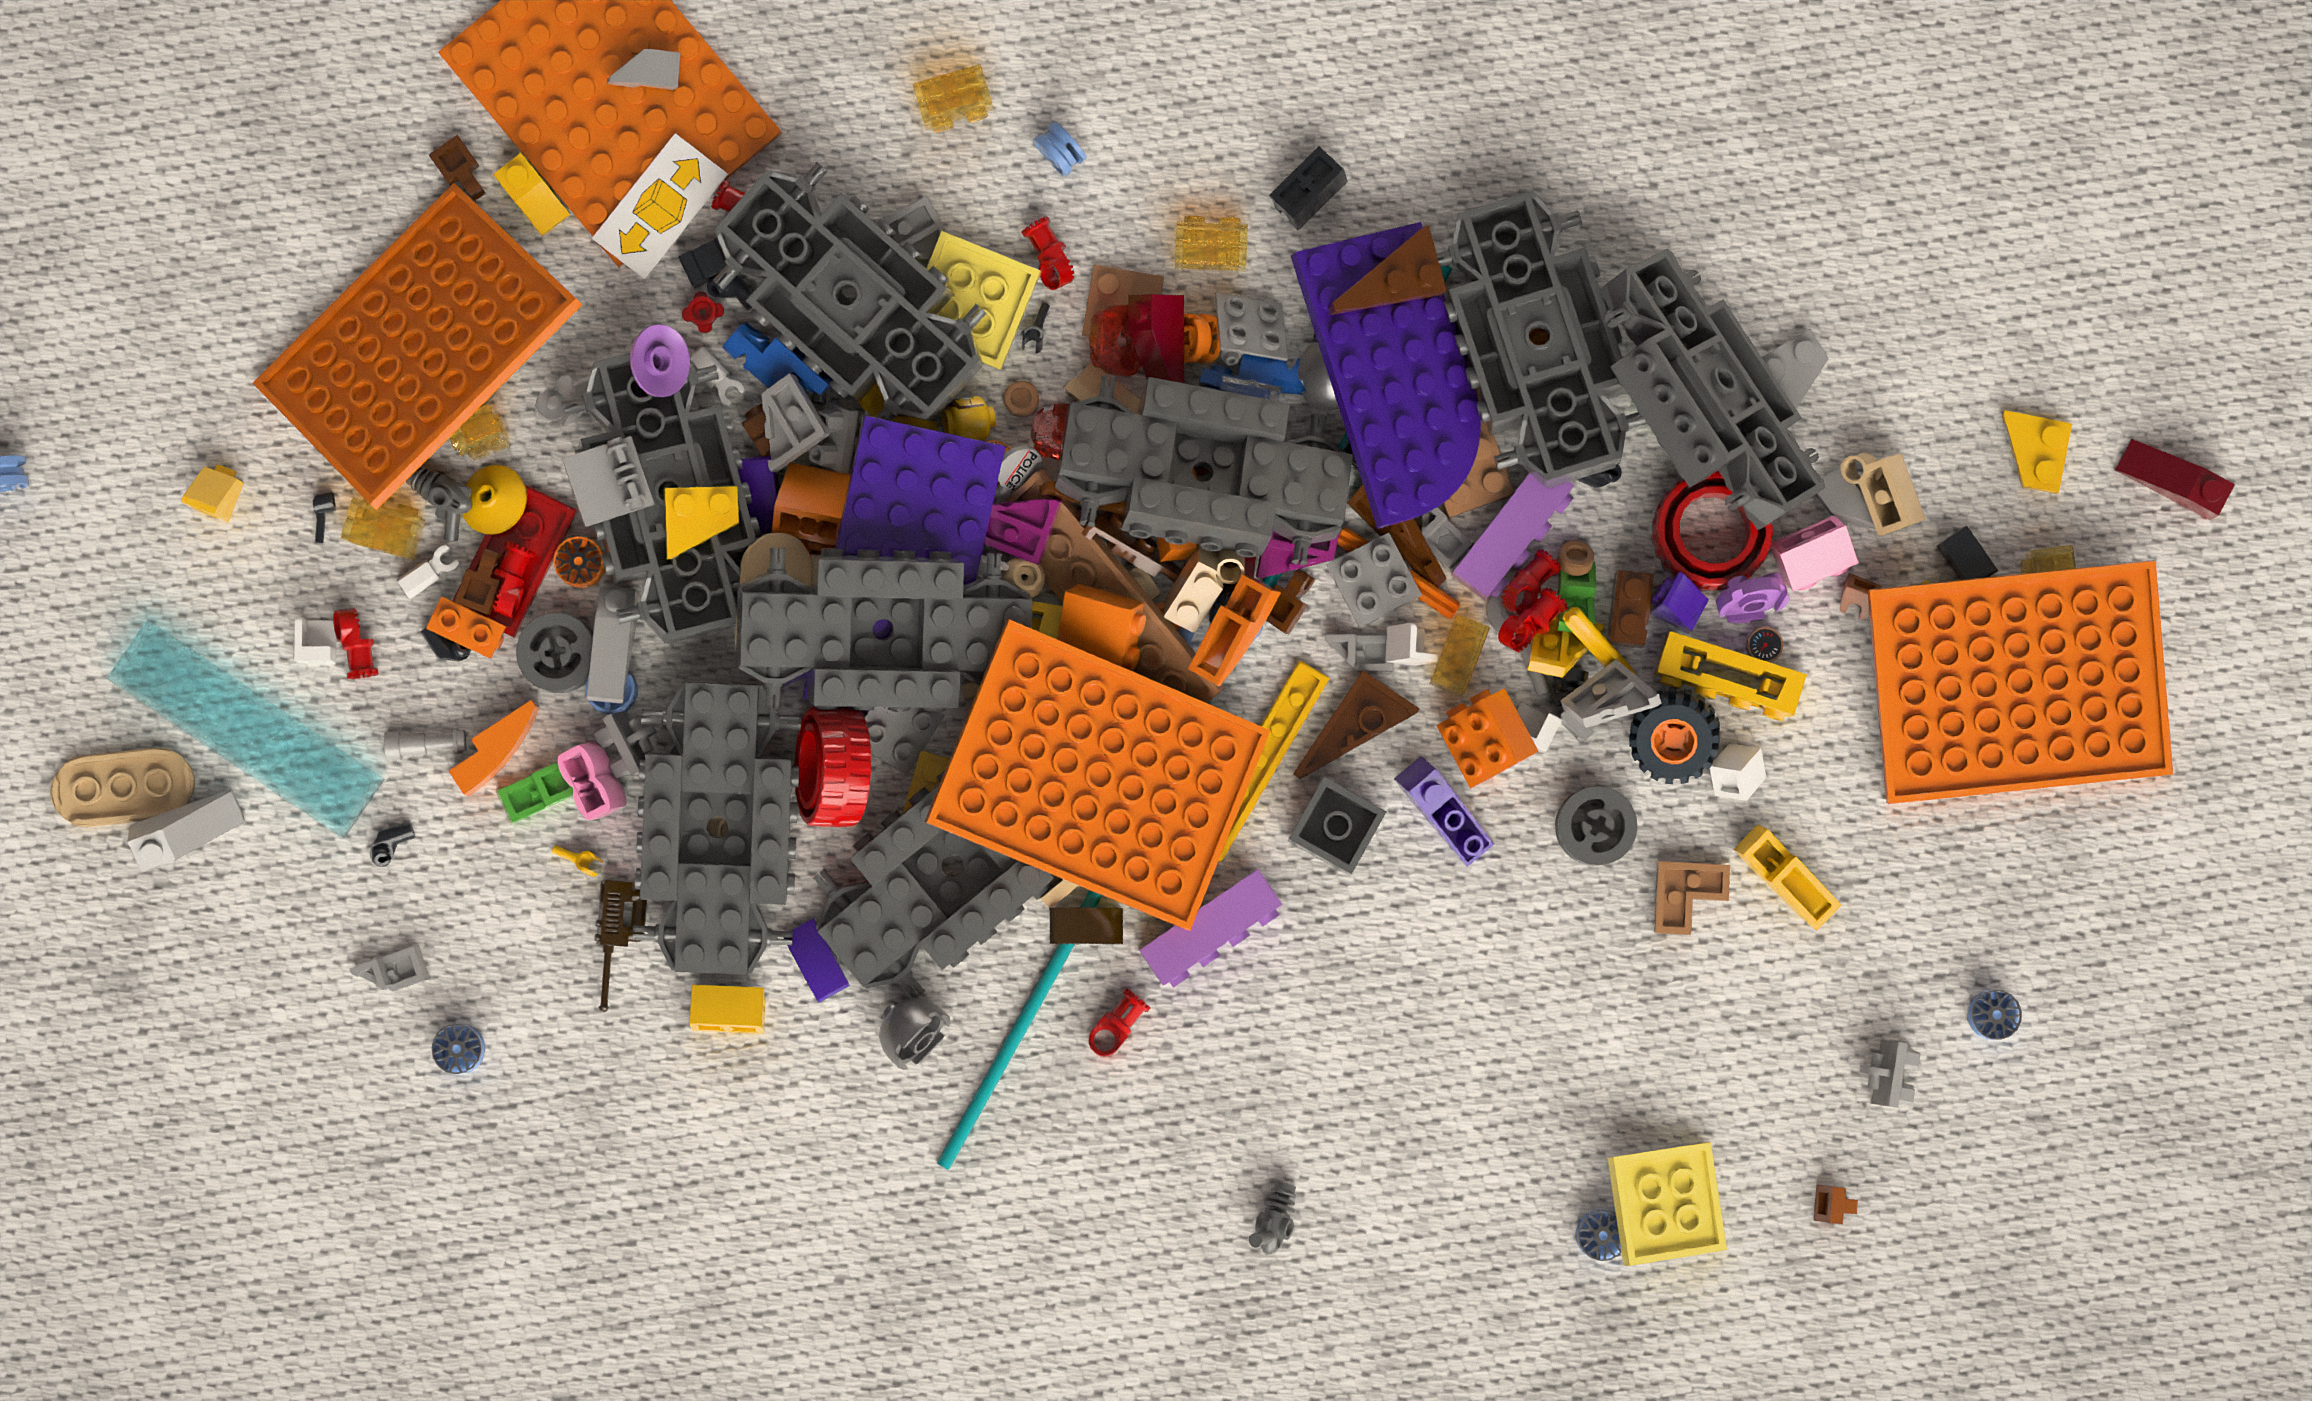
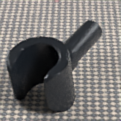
[1022,303,1050,354]
[313,492,336,543]

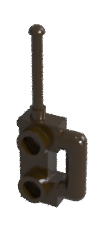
[594,880,647,1012]

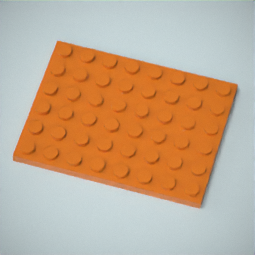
[438,0,782,268]
[253,183,582,510]
[1867,560,2173,804]
[924,619,1271,931]

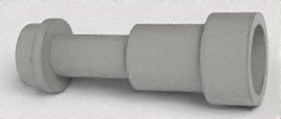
[384,728,467,761]

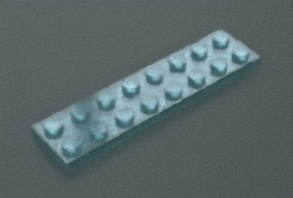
[106,620,385,838]

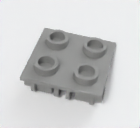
[1215,292,1288,366]
[562,436,655,527]
[1326,533,1422,628]
[864,707,945,776]

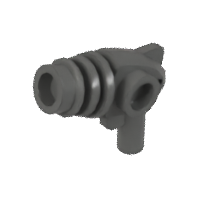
[406,467,472,541]
[1249,1181,1296,1255]

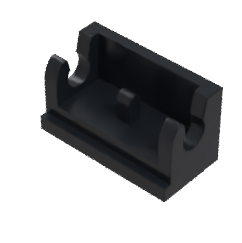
[1269,146,1348,230]

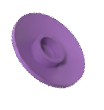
[630,324,690,397]

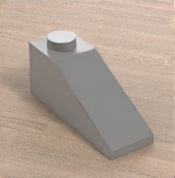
[587,586,637,703]
[127,789,245,872]

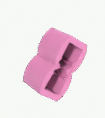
[558,741,626,820]

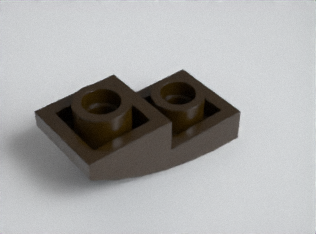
[1049,907,1123,945]

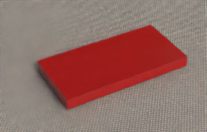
[452,485,578,638]

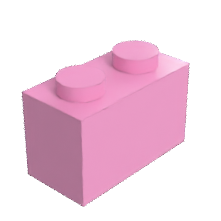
[1771,515,1858,592]

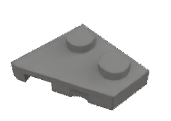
[883,195,947,260]
[1762,328,1829,409]
[761,373,830,472]
[1561,659,1661,728]

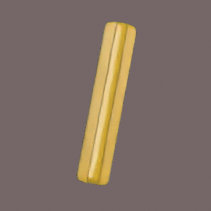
[1563,607,1635,674]

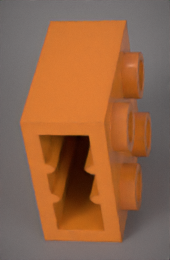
[772,463,850,546]
[1057,584,1146,671]
[1436,688,1539,789]

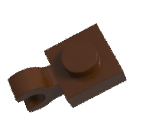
[429,135,486,201]
[454,549,502,615]
[1266,569,1315,635]

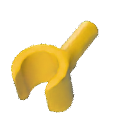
[552,845,603,877]

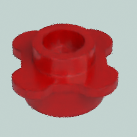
[682,291,724,334]

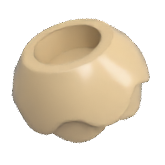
[1002,557,1045,599]

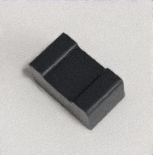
[678,237,727,289]
[1936,526,1998,580]

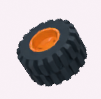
[1629,687,1720,784]

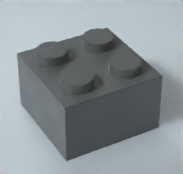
[1288,777,1387,876]

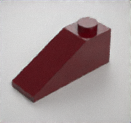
[1128,294,1184,384]
[2115,439,2235,520]

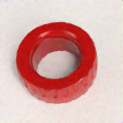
[1651,471,1773,592]
[794,707,871,827]

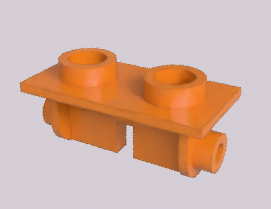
[426,596,506,659]

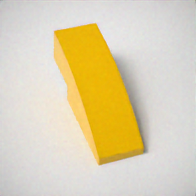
[1733,824,1841,931]

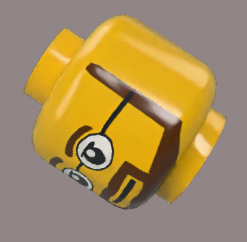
[941,396,996,441]

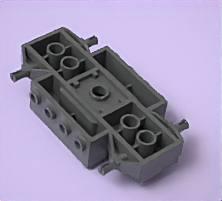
[713,162,987,422]
[1437,190,1647,489]
[1599,248,1826,530]
[561,353,761,644]
[1055,375,1353,565]
[736,547,1032,712]
[633,682,801,975]
[813,769,1054,998]

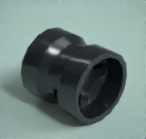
[1549,669,1589,706]

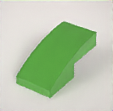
[1557,562,1596,632]
[496,762,573,825]

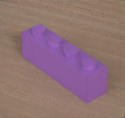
[1451,473,1574,601]
[1139,869,1282,988]

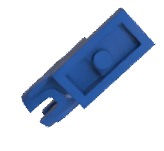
[722,322,833,395]
[1199,354,1306,399]

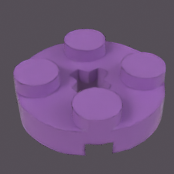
[1716,572,1789,623]

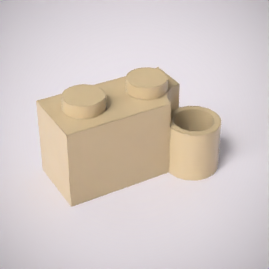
[1840,452,1926,536]
[1163,544,1245,633]

